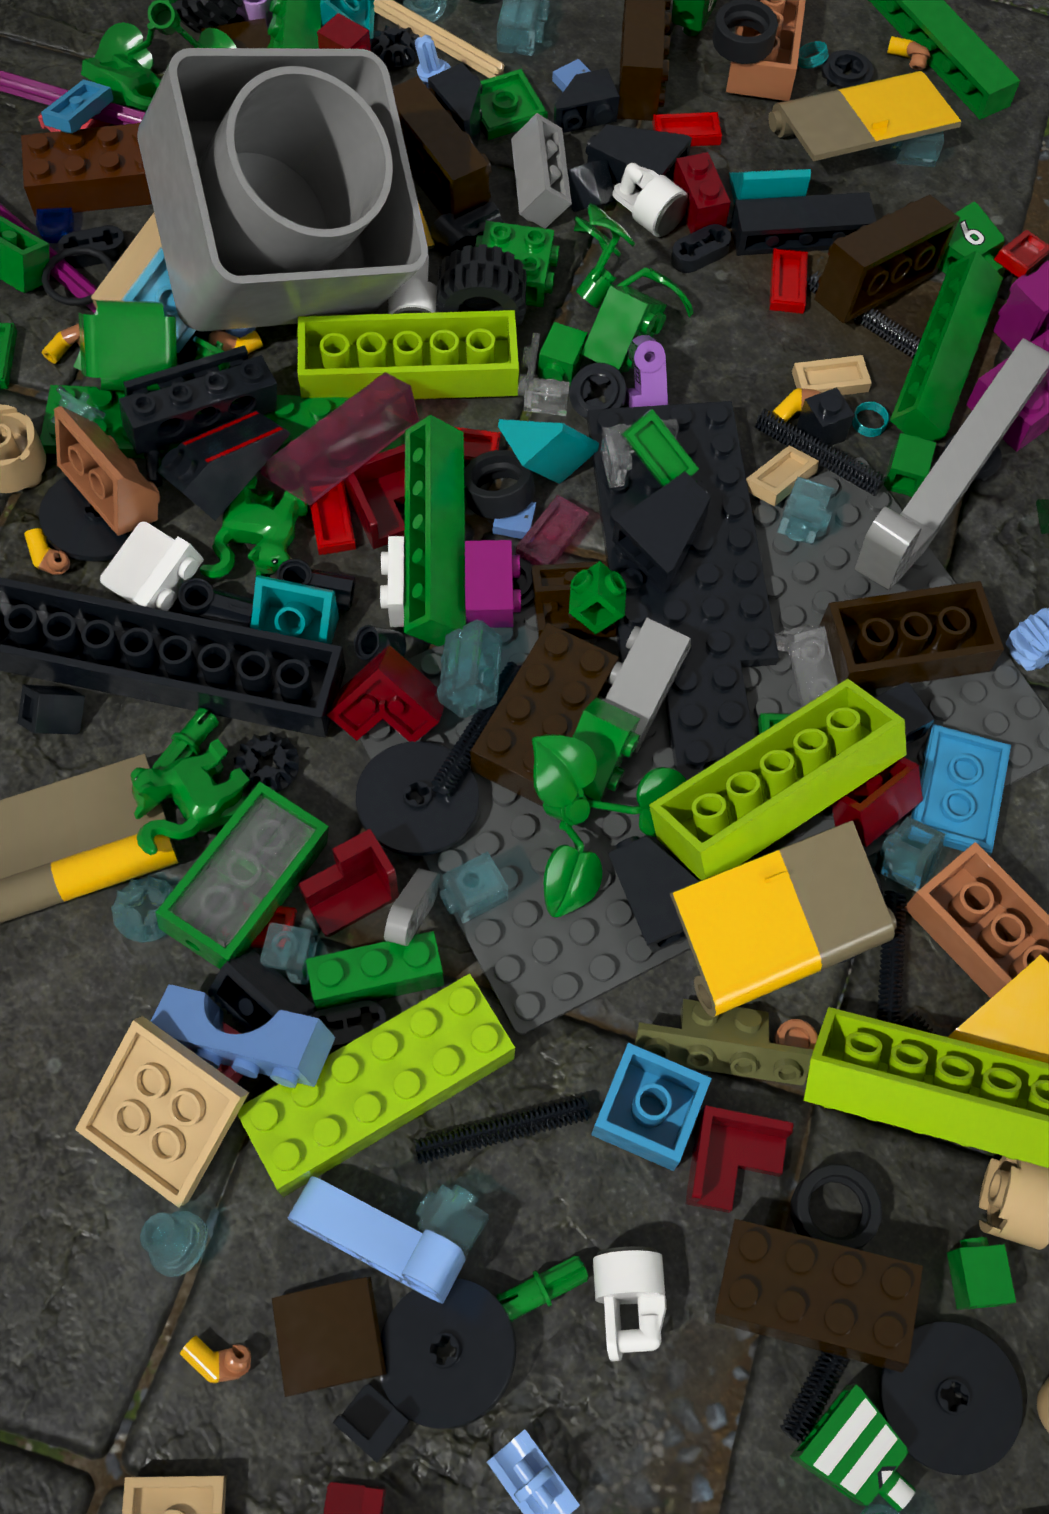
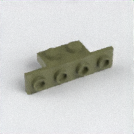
[634,999,813,1085]

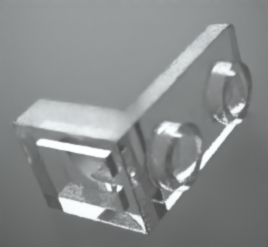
[518,332,570,416]
[601,419,679,488]
[774,625,838,707]

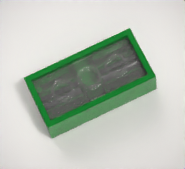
[155,782,329,969]

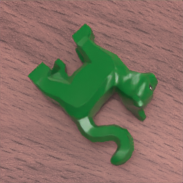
[81,53,161,111]
[200,476,310,579]
[130,739,258,855]

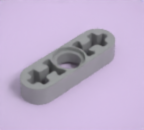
[384,868,440,946]

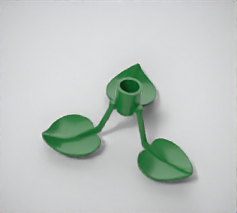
[94,0,237,70]
[574,203,693,318]
[532,734,687,918]

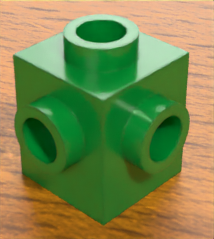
[569,561,626,634]

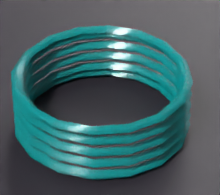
[798,41,829,69]
[852,401,889,437]

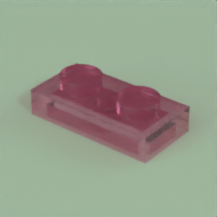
[515,495,589,565]

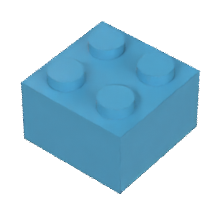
[591,1043,712,1171]

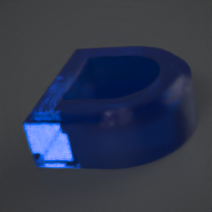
[36,208,74,243]

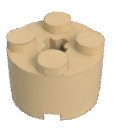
[0,404,46,493]
[979,1156,1049,1250]

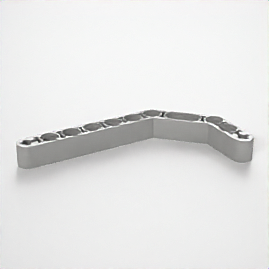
[855,338,1049,590]

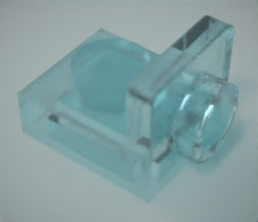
[260,923,317,985]

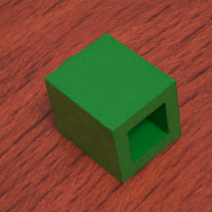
[538,322,588,387]
[884,433,936,497]
[947,1237,1016,1310]

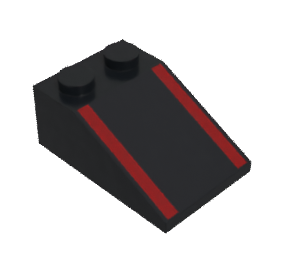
[157,410,290,521]

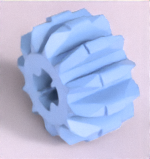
[1005,608,1049,671]

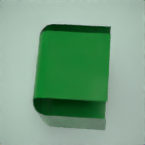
[78,300,177,391]

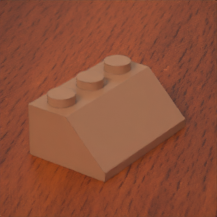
[54,406,160,536]

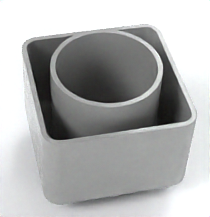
[137,48,428,331]

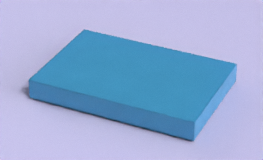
[907,724,1011,856]

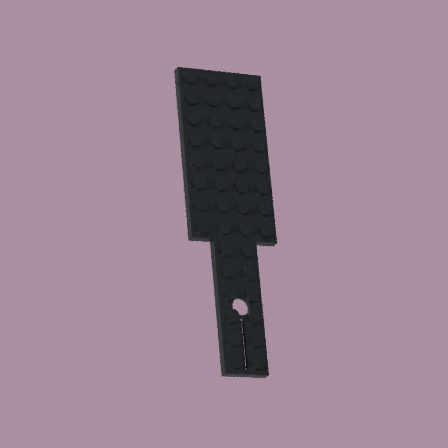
[587,401,779,881]

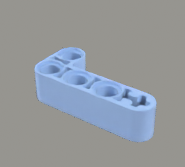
[287,1176,466,1304]

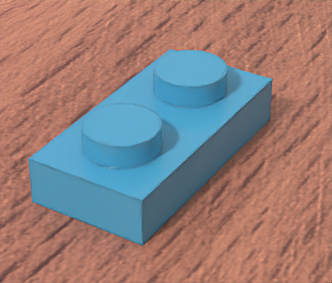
[41,79,114,133]

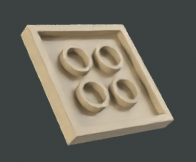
[75,1016,249,1208]

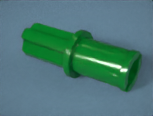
[152,708,219,769]
[496,1256,589,1322]

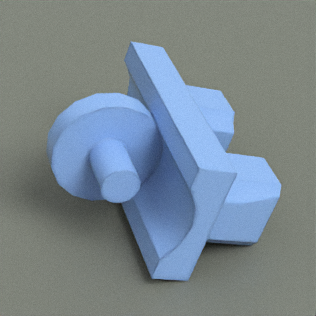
[487,1429,580,1514]

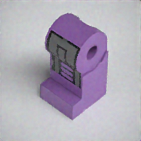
[626,335,668,407]

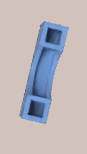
[151,984,335,1088]

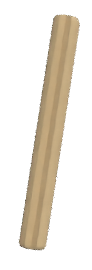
[373,0,505,78]

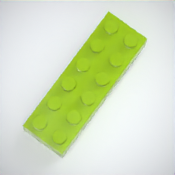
[298,310,519,400]
[649,679,907,880]
[237,973,515,1198]
[804,1007,1049,1168]

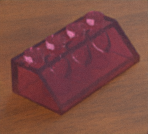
[260,372,419,505]

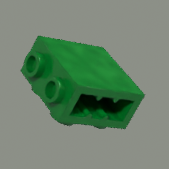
[475,221,560,307]

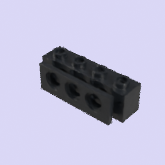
[119,345,277,455]

